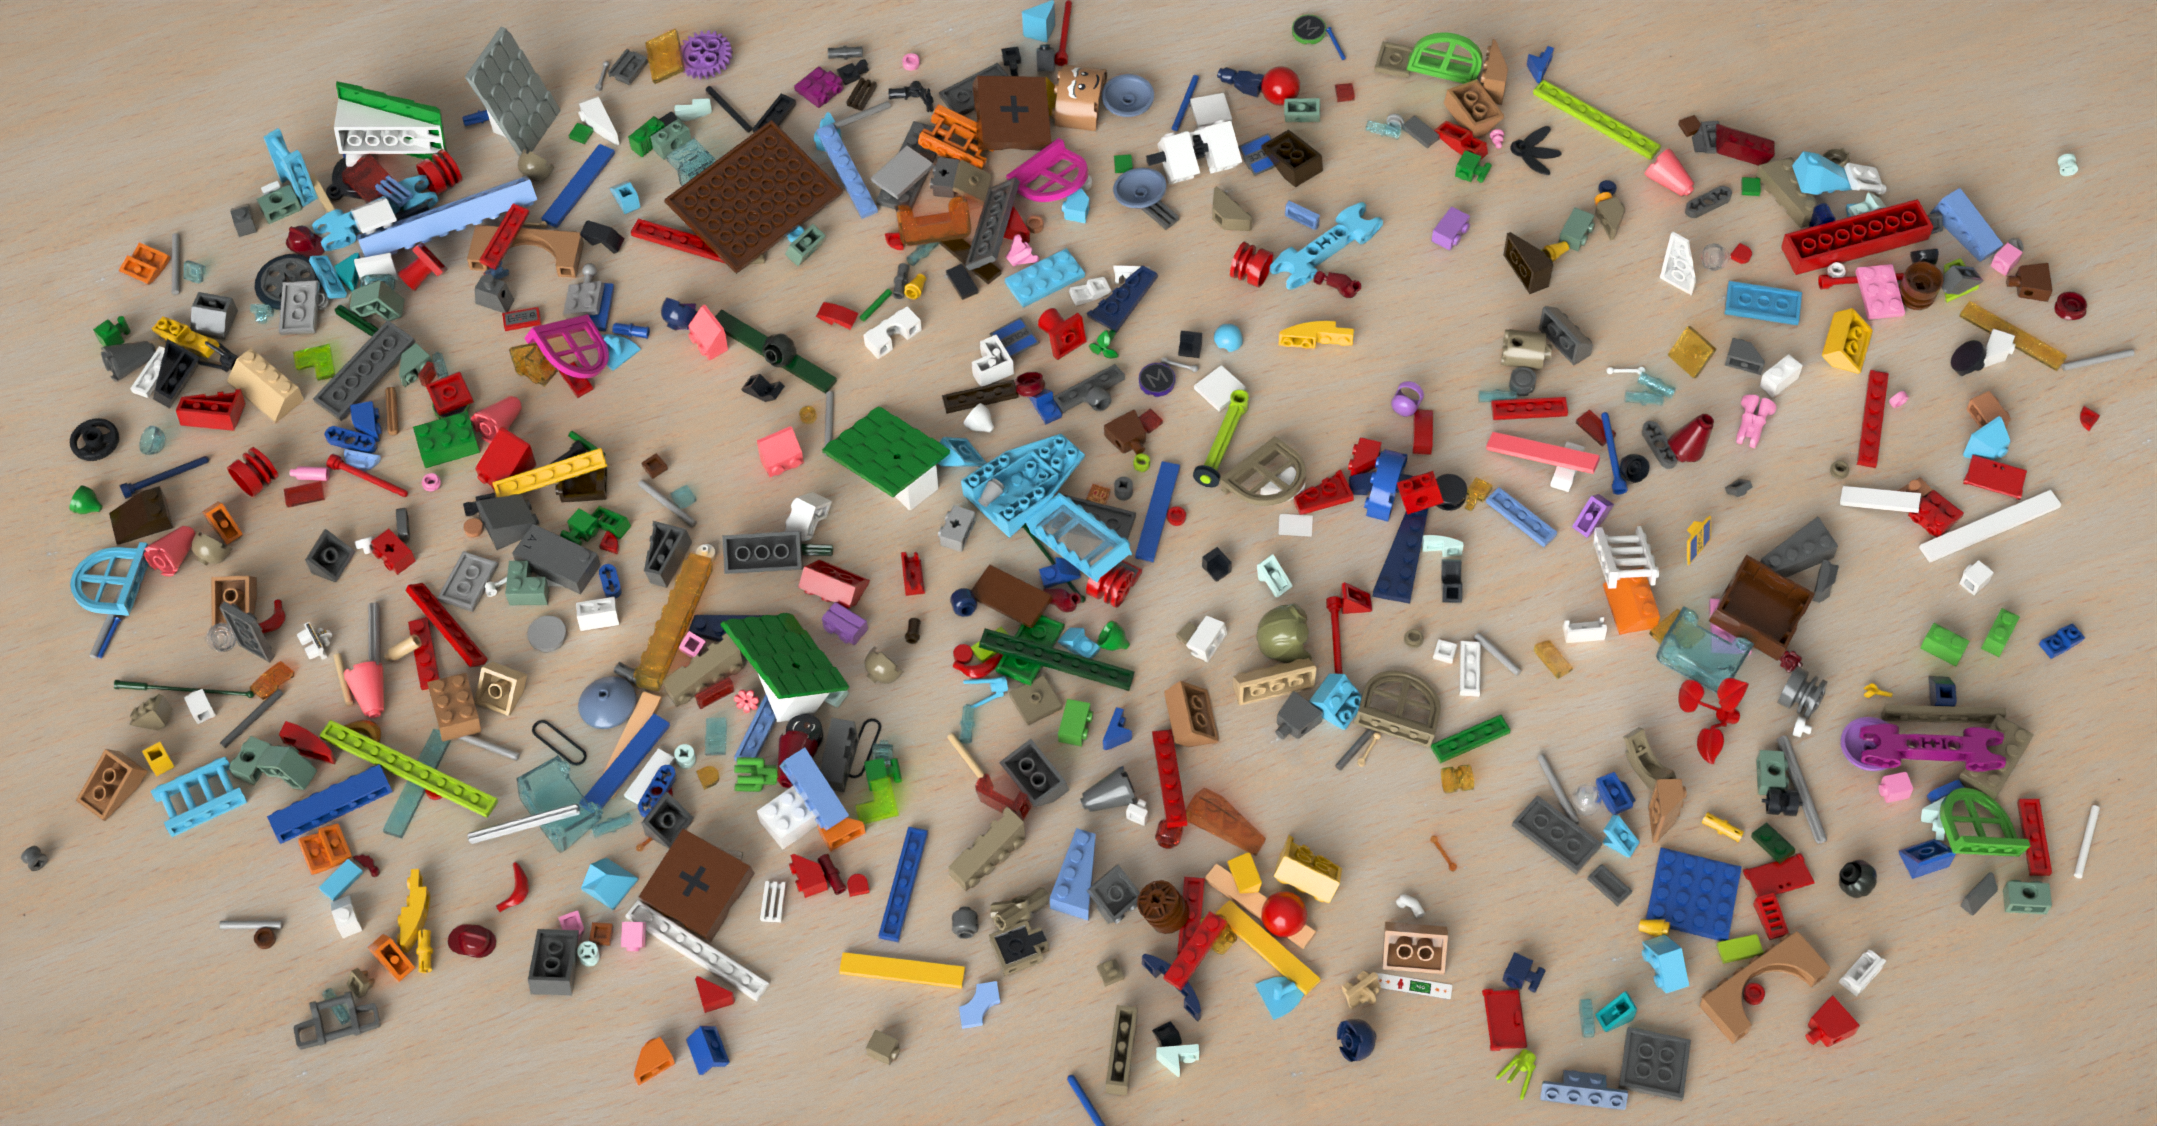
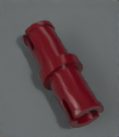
[817,854,847,895]

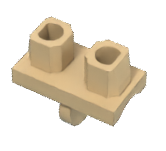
[1342,971,1381,1009]

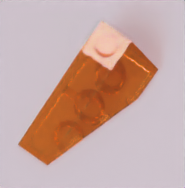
[1186,787,1266,856]

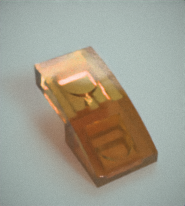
[250,661,294,700]

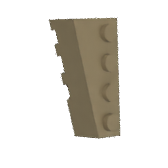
[1756,157,1821,228]
[662,633,744,707]
[949,807,1025,891]

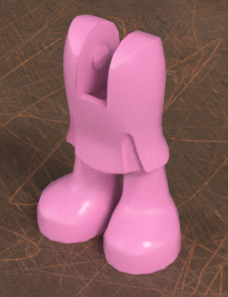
[1736,395,1777,448]

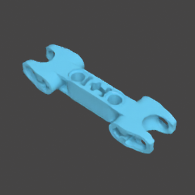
[312,175,439,251]
[1269,202,1383,290]

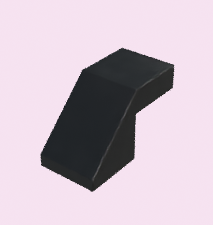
[580,220,625,254]
[741,374,785,402]
[1441,559,1462,603]

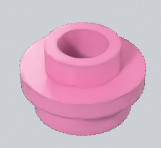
[422,473,441,491]

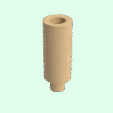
[384,634,422,661]

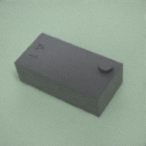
[512,524,601,595]
[722,531,803,574]

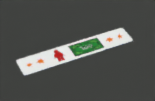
[1376,973,1452,999]

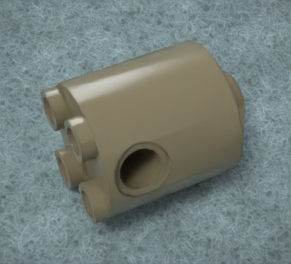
[1501,329,1552,370]

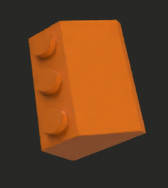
[1603,567,1660,635]

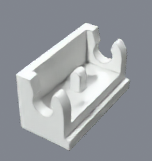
[576,597,619,631]
[1186,615,1227,663]
[1562,617,1607,643]
[1839,950,1886,997]

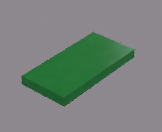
[996,615,1065,686]

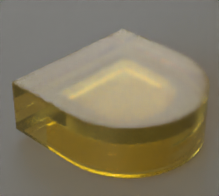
[696,766,719,790]

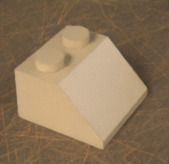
[474,662,527,716]

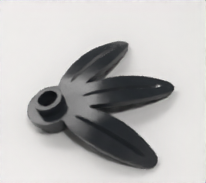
[1510,126,1562,175]
[326,158,379,200]

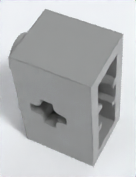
[938,505,976,552]

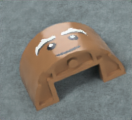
[1052,64,1107,131]

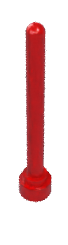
[1054,0,1072,66]
[1818,273,1904,290]
[326,454,408,497]
[1326,596,1343,674]

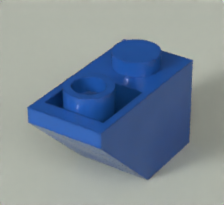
[350,401,382,442]

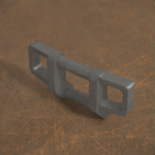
[293,991,381,1049]

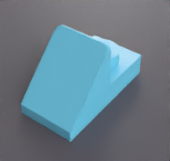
[1058,627,1100,659]
[1603,815,1640,857]

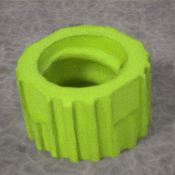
[1133,453,1150,472]

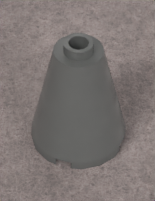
[101,341,156,382]
[1080,766,1138,812]

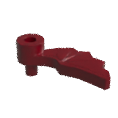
[353,854,380,877]

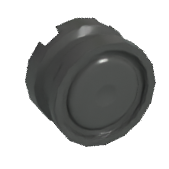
[1509,367,1536,396]

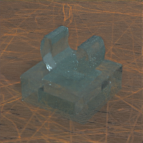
[183,260,206,284]
[250,304,274,324]
[872,740,894,765]

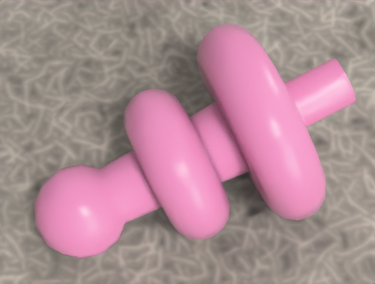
[1490,129,1504,149]

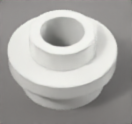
[1827,262,1846,278]

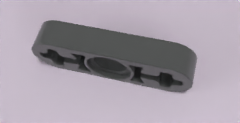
[1685,186,1732,218]
[1642,421,1677,469]

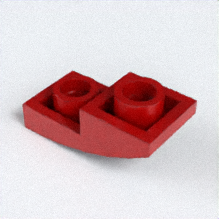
[816,302,859,330]

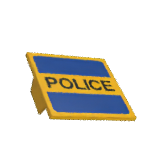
[1686,516,1711,565]

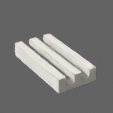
[760,881,786,922]

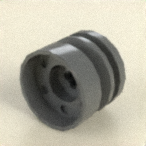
[1778,666,1828,719]

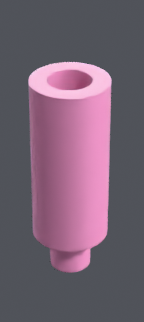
[290,466,330,481]

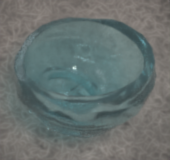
[139,425,166,455]

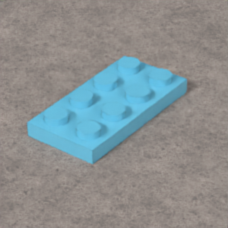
[1005,248,1085,308]

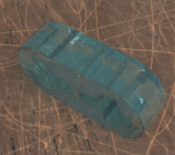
[360,274,395,290]
[1579,999,1595,1038]

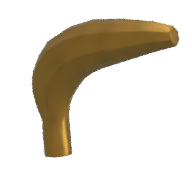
[343,720,381,743]

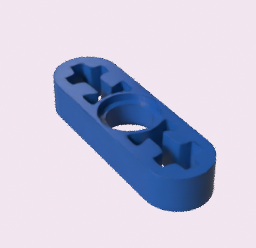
[324,426,377,454]
[638,765,676,818]

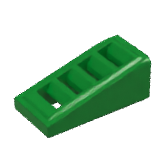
[591,506,631,539]

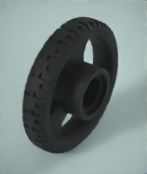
[70,418,119,461]

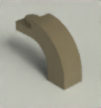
[1623,727,1677,791]

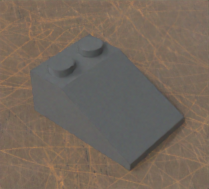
[528,929,579,996]

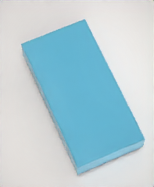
[318,859,363,901]

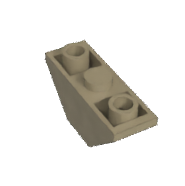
[1212,186,1253,231]
[129,694,173,731]

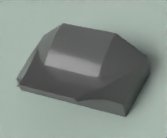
[1692,121,1720,154]
[1812,559,1839,603]

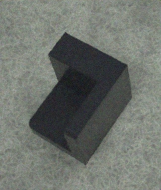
[1178,331,1202,358]
[1202,547,1232,582]

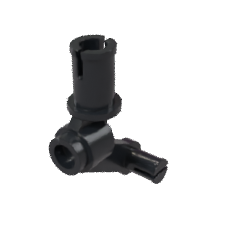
[889,81,934,112]

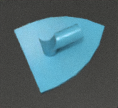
[602,334,641,371]
[1255,977,1304,1020]

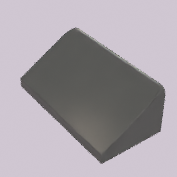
[1961,872,1998,916]

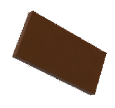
[971,564,1053,629]

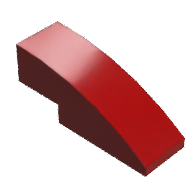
[1434,121,1488,159]
[1412,409,1433,455]
[279,721,336,764]

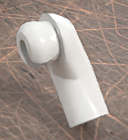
[1396,894,1425,919]

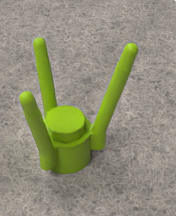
[1496,1049,1536,1100]

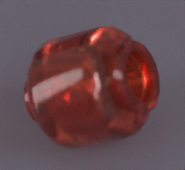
[1155,819,1184,849]

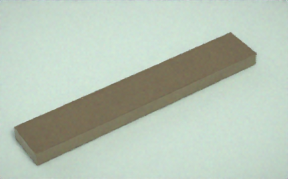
[1881,705,2007,724]

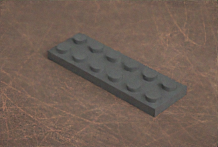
[876,121,946,213]
[965,177,1020,271]
[313,320,416,421]

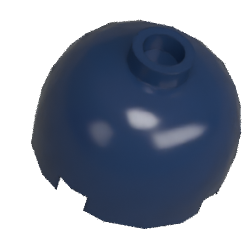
[661,297,697,331]
[1337,1019,1376,1062]

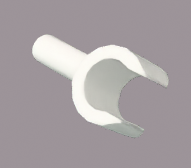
[485,577,507,597]

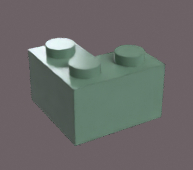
[350,280,405,321]
[505,561,549,606]
[255,745,317,790]

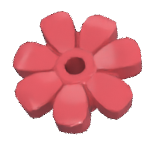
[734,689,759,713]

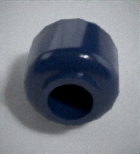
[950,588,977,617]

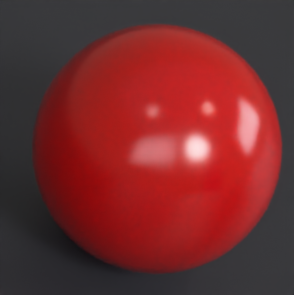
[1261,66,1300,106]
[1261,891,1307,938]

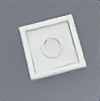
[1190,93,1232,128]
[354,253,399,285]
[1194,365,1247,412]

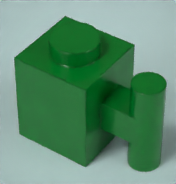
[1455,150,1492,183]
[93,316,131,346]
[560,508,600,546]
[864,758,902,792]

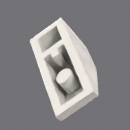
[578,97,620,146]

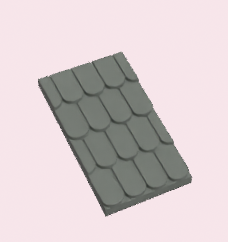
[465,27,561,157]

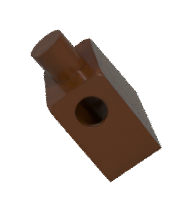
[2006,263,2053,302]
[1104,409,1146,455]

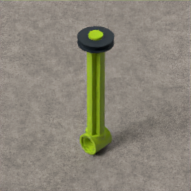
[1193,389,1249,488]

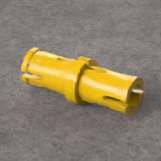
[1702,812,1744,842]
[416,929,433,973]

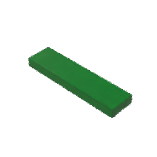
[1431,715,1511,764]

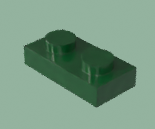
[1751,823,1795,864]

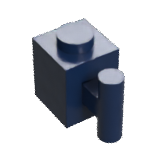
[1502,952,1546,992]

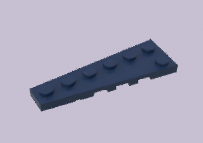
[1372,508,1428,604]

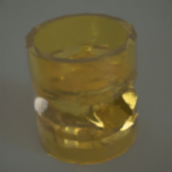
[1441,764,1474,794]

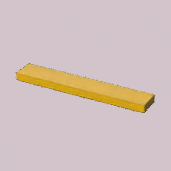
[492,448,608,498]
[1216,900,1321,995]
[839,952,965,989]

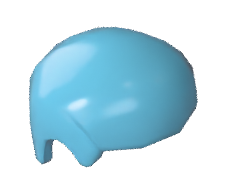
[1214,324,1243,352]

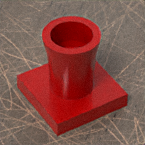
[398,243,448,291]
[1038,308,1087,360]

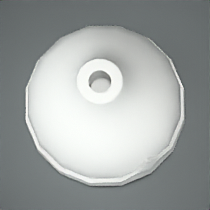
[963,403,995,433]

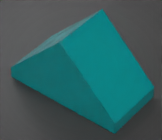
[334,253,360,292]
[1595,991,1637,1032]

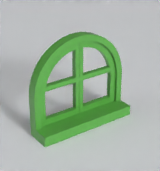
[1406,32,1483,84]
[1940,788,2031,857]

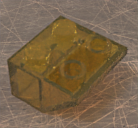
[509,343,558,387]

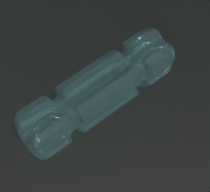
[432,352,449,380]
[322,988,351,1025]

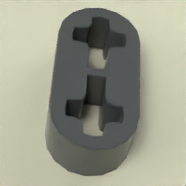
[396,508,410,541]

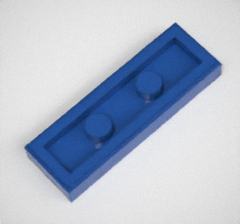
[589,283,614,331]

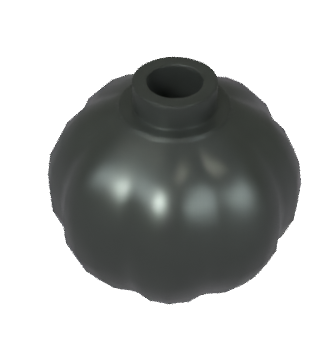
[762,333,797,367]
[1839,860,1877,898]

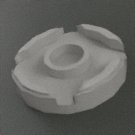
[527,615,567,652]

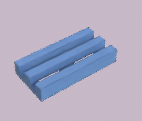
[375,175,413,208]
[1285,201,1320,230]

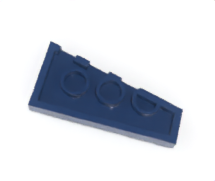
[1086,265,1158,333]
[688,615,763,642]

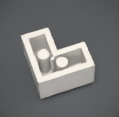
[972,335,1014,387]
[785,492,832,541]

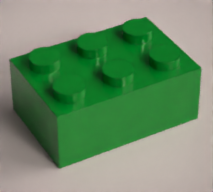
[413,411,480,469]

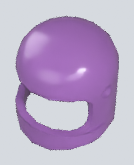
[1391,381,1424,417]

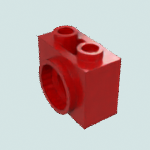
[1397,471,1444,515]

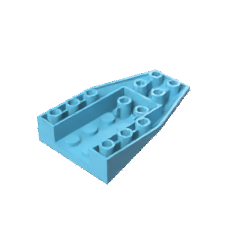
[961,434,1085,538]

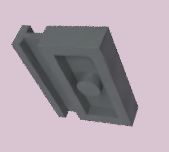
[608,49,649,85]

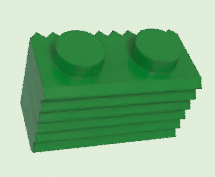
[628,116,665,157]

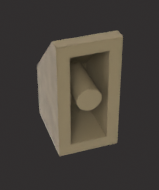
[1595,197,1625,240]

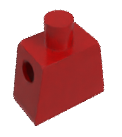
[1805,995,1860,1047]

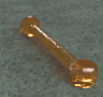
[636,822,668,852]
[1430,835,1457,872]

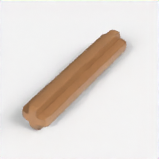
[385,387,399,436]

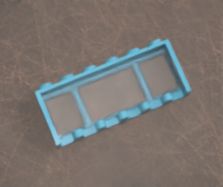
[1025,493,1132,582]

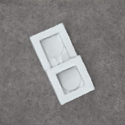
[1069,277,1111,306]

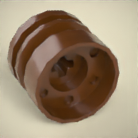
[1898,261,1943,310]
[1137,880,1189,934]

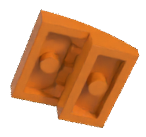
[118,242,171,285]
[298,823,352,875]

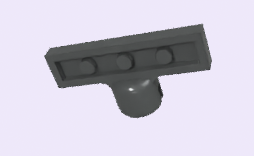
[1053,364,1125,412]

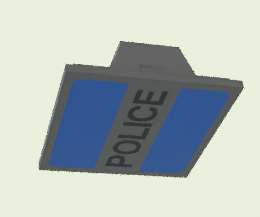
[1238,133,1275,176]
[990,317,1040,358]

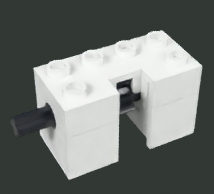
[1146,119,1242,185]

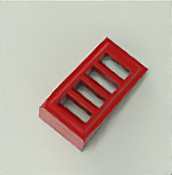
[1753,893,1789,940]

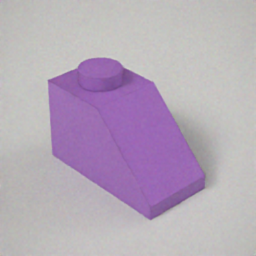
[1572,494,1614,538]

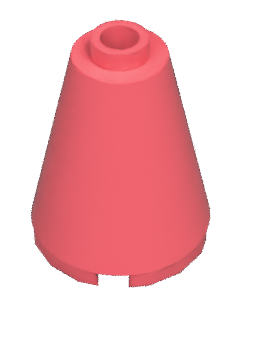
[1644,148,1695,196]
[471,396,522,443]
[144,526,195,577]
[343,661,384,718]

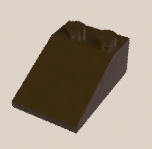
[1261,129,1323,187]
[1503,232,1553,294]
[109,486,173,545]

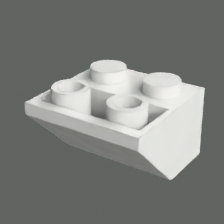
[351,197,397,235]

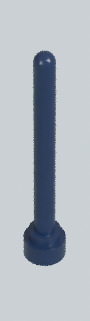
[119,456,209,499]

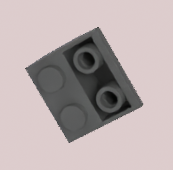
[190,292,238,340]

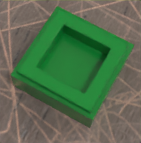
[569,123,593,144]
[1114,154,1133,173]
[1741,177,1761,196]

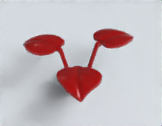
[1678,678,1749,764]

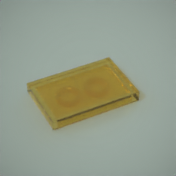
[645,29,685,84]

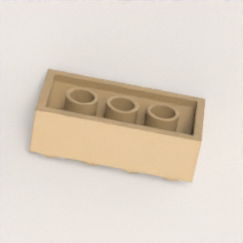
[227,348,304,423]
[1232,658,1316,706]

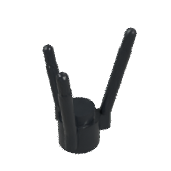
[199,340,238,372]

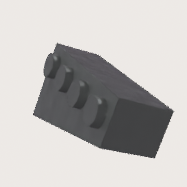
[1760,517,1838,578]

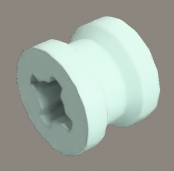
[2057,154,2078,176]
[674,744,696,769]
[577,941,600,967]

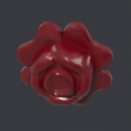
[1779,650,1803,673]

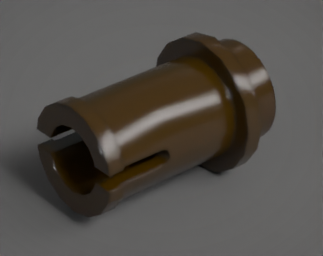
[905,618,921,644]

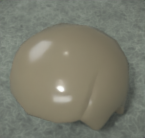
[1823,148,1850,168]

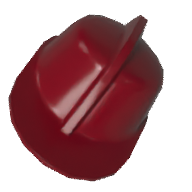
[286,225,324,258]
[448,924,496,958]

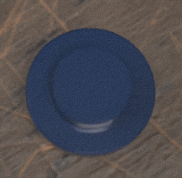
[1598,180,1617,195]

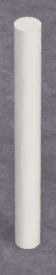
[2074,805,2100,878]

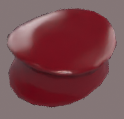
[2054,292,2087,320]
[1015,372,1045,398]

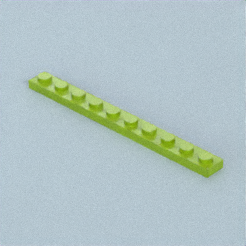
[319,720,498,818]

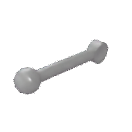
[595,61,610,91]
[1161,357,1199,372]

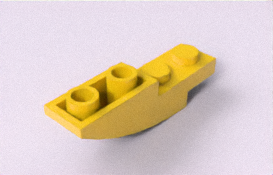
[151,316,220,358]
[1279,321,1354,348]
[397,869,431,953]

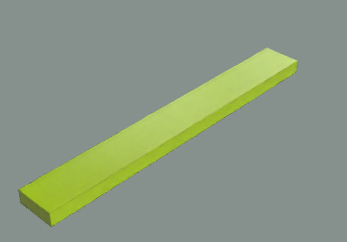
[1533,79,1661,160]

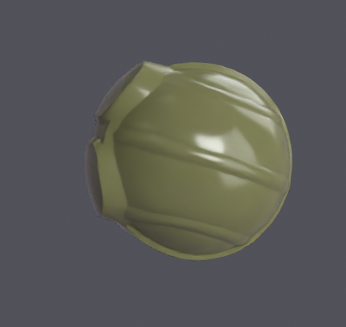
[1256,603,1312,663]

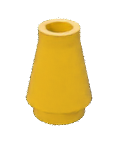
[1542,241,1569,262]
[904,274,926,300]
[1639,919,1670,937]

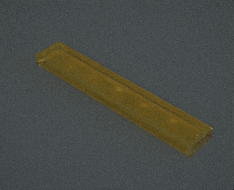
[1959,301,2067,371]

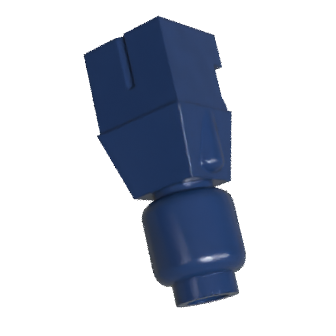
[1217,67,1264,97]

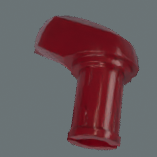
[1313,271,1361,298]
[1043,588,1081,613]

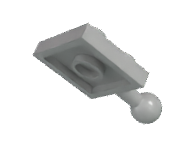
[563,263,604,319]

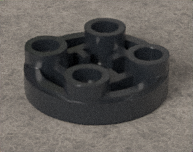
[1950,340,1987,376]

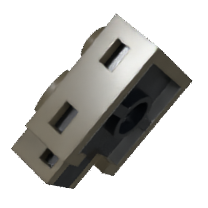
[989,920,1049,976]

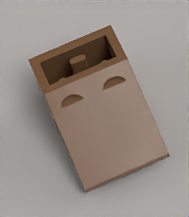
[1481,39,1508,105]

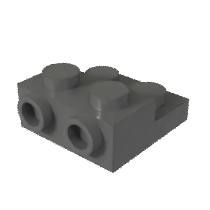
[1086,864,1140,924]

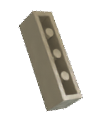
[1106,1005,1138,1096]

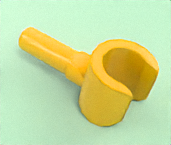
[1863,683,1893,698]

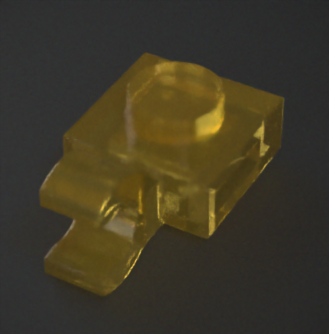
[1465,477,1493,511]

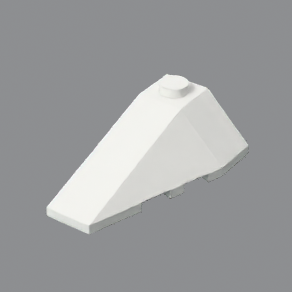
[1660,232,1696,295]

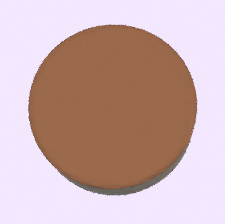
[1026,216,1044,234]
[463,518,483,538]

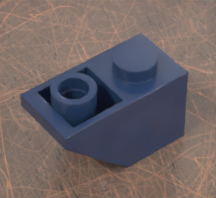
[1928,676,1957,707]

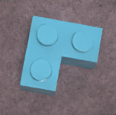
[1642,934,1689,993]

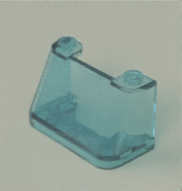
[1656,606,1754,693]
[516,755,603,853]

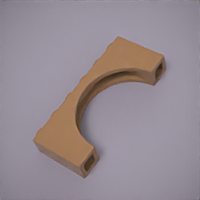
[467,225,584,278]
[1699,931,1831,1044]

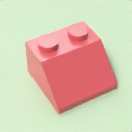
[688,305,728,360]
[757,426,804,477]

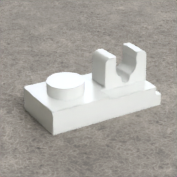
[1114,266,1150,284]

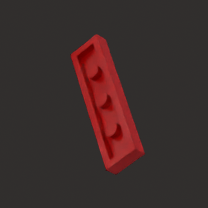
[479,203,529,270]
[1491,397,1568,420]
[408,617,440,691]
[2017,799,2052,876]
[1177,877,1205,955]
[1163,911,1228,990]

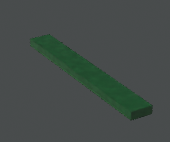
[715,309,837,394]
[979,628,1135,691]

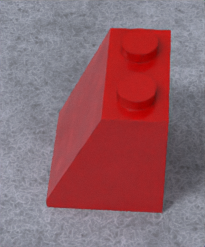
[475,427,536,490]

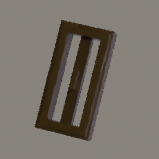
[846,77,877,111]

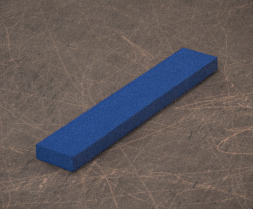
[541,144,615,228]
[1135,461,1180,562]
[580,713,670,815]
[878,827,928,942]

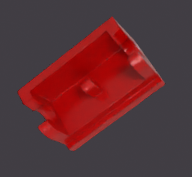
[901,552,925,596]

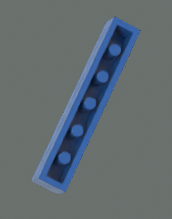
[267,764,393,844]

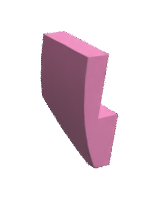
[558,910,585,942]

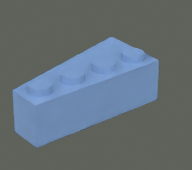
[1930,188,2003,262]
[780,747,849,831]
[1049,828,1096,921]

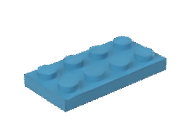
[1724,281,1802,325]

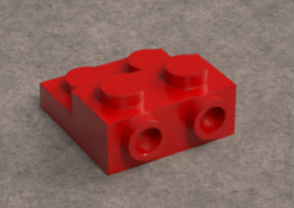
[1908,490,1964,538]

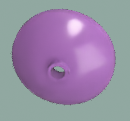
[1840,717,1889,771]

